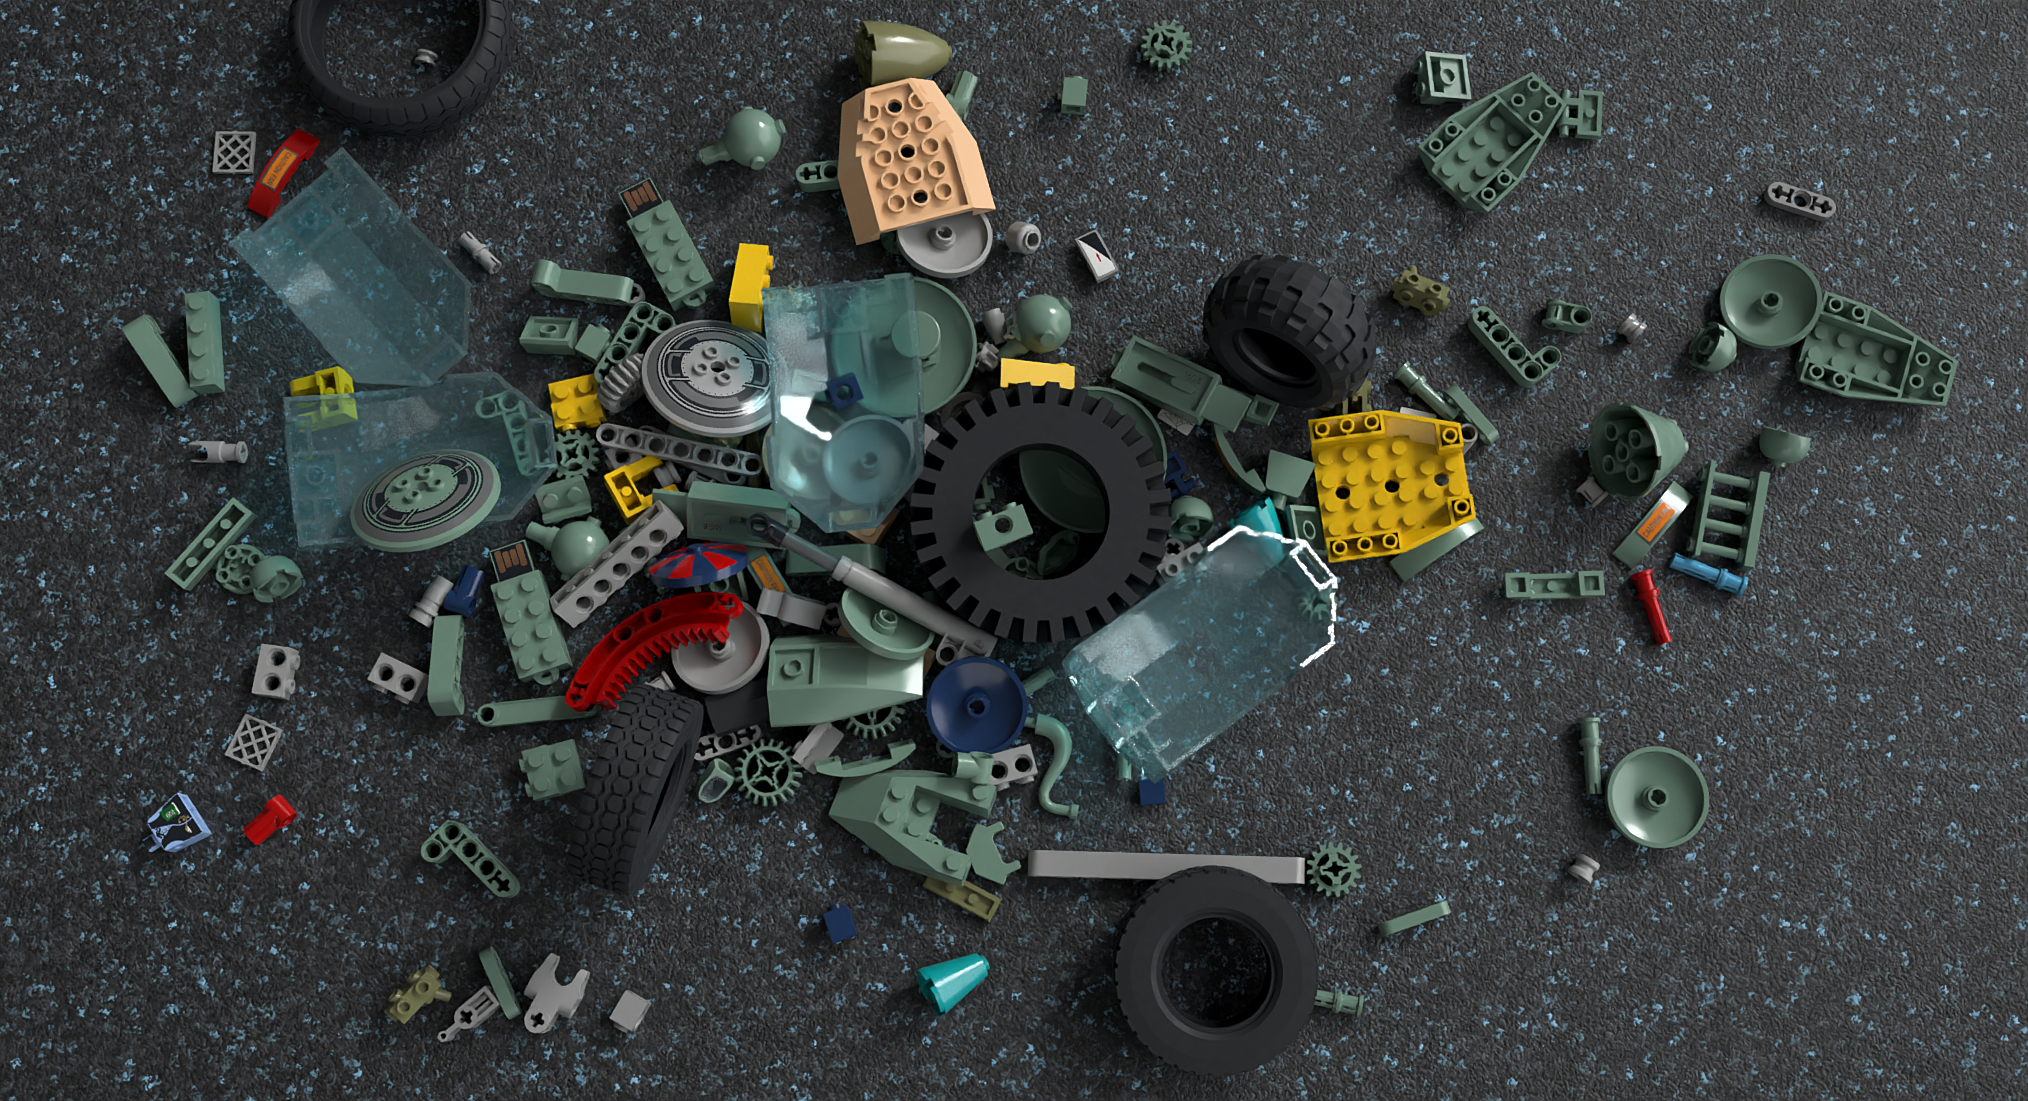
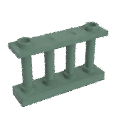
[1686,460,1770,572]

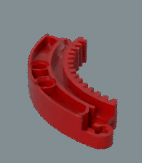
[565,592,743,712]

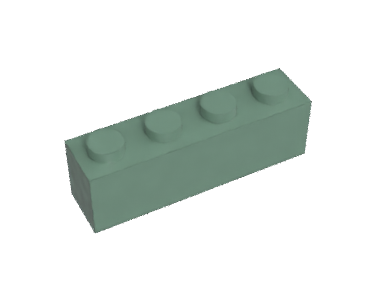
[185,291,225,395]
[165,497,257,591]

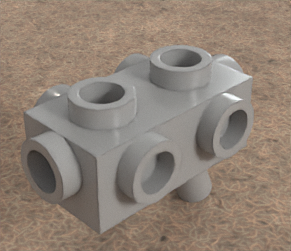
[1155,542,1214,590]

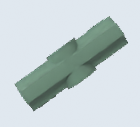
[945,71,978,121]

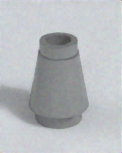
[981,308,1008,346]

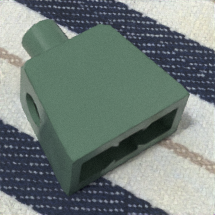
[1264,450,1316,512]

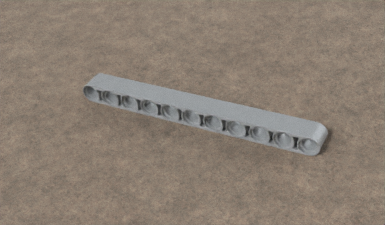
[1028,850,1305,884]

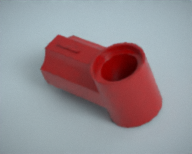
[243,794,298,845]

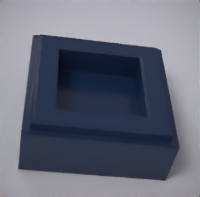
[1138,778,1166,806]

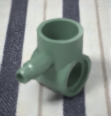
[952,751,994,784]

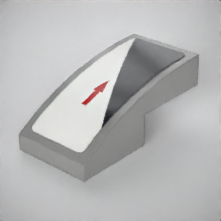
[1075,229,1119,283]

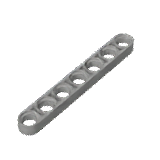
[596,423,763,477]

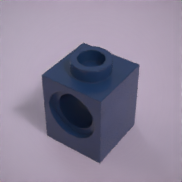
[824,371,864,409]
[823,902,859,944]

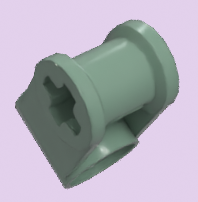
[1542,299,1592,334]

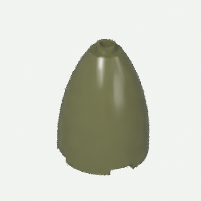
[855,21,952,91]

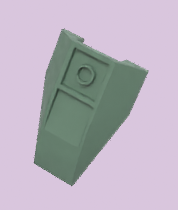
[1417,72,1567,214]
[1795,291,1958,407]
[767,634,924,727]

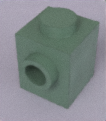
[1057,76,1088,115]
[575,324,613,365]

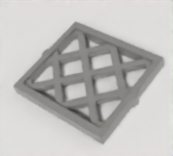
[212,131,256,175]
[225,713,283,771]

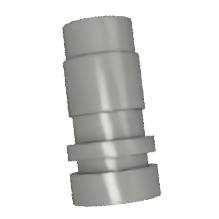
[408,574,454,628]

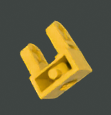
[289,366,358,432]
[604,456,679,526]

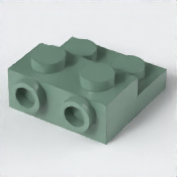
[1412,51,1471,105]
[519,739,586,802]

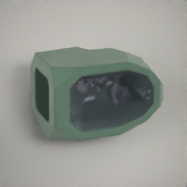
[695,758,735,803]

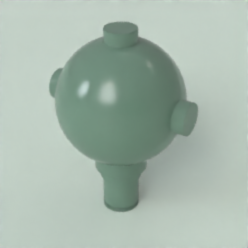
[699,106,786,170]
[996,294,1072,362]
[525,516,610,583]

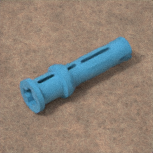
[1669,552,1748,598]

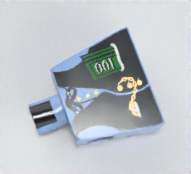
[143,793,212,852]

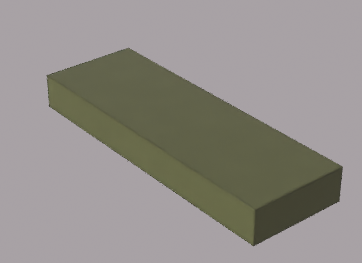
[923,877,1001,922]

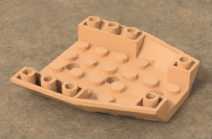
[838,78,996,245]

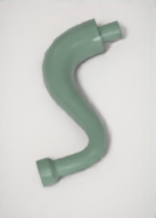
[1024,714,1079,820]

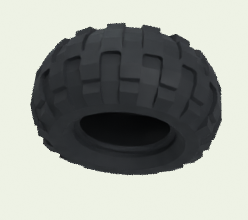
[1202,254,1377,411]

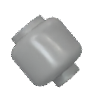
[1006,221,1041,255]

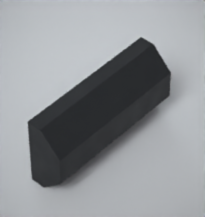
[704,668,770,738]

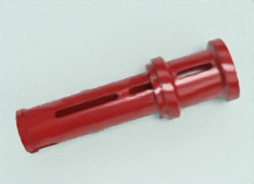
[1630,569,1673,646]

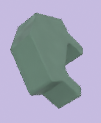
[966,821,1021,885]

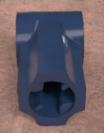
[444,565,485,618]

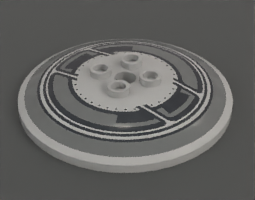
[641,320,789,438]

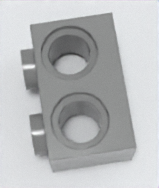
[251,644,300,700]
[367,653,429,705]
[988,744,1038,791]

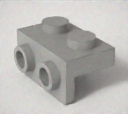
[792,723,844,775]

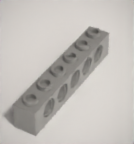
[549,499,684,628]

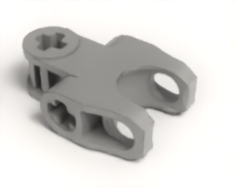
[524,953,590,1033]

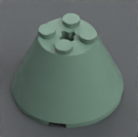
[1588,402,1689,501]

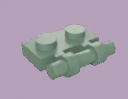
[1557,90,1603,140]

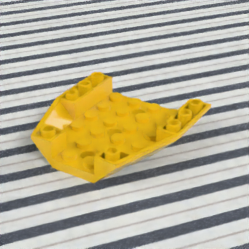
[1308,410,1476,563]

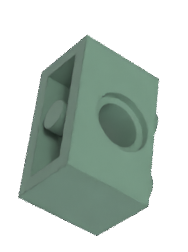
[974,502,1033,552]

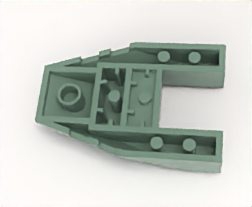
[828,770,997,888]

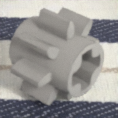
[974,341,999,373]

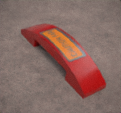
[247,129,320,219]

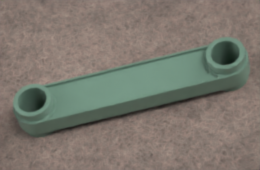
[477,696,601,727]

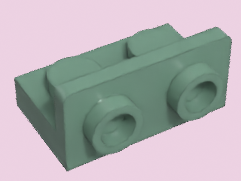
[534,475,592,524]

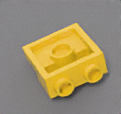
[548,374,607,433]

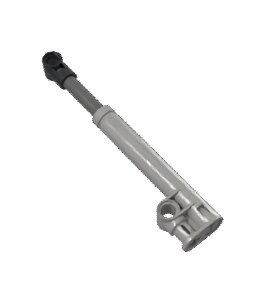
[746,512,998,666]

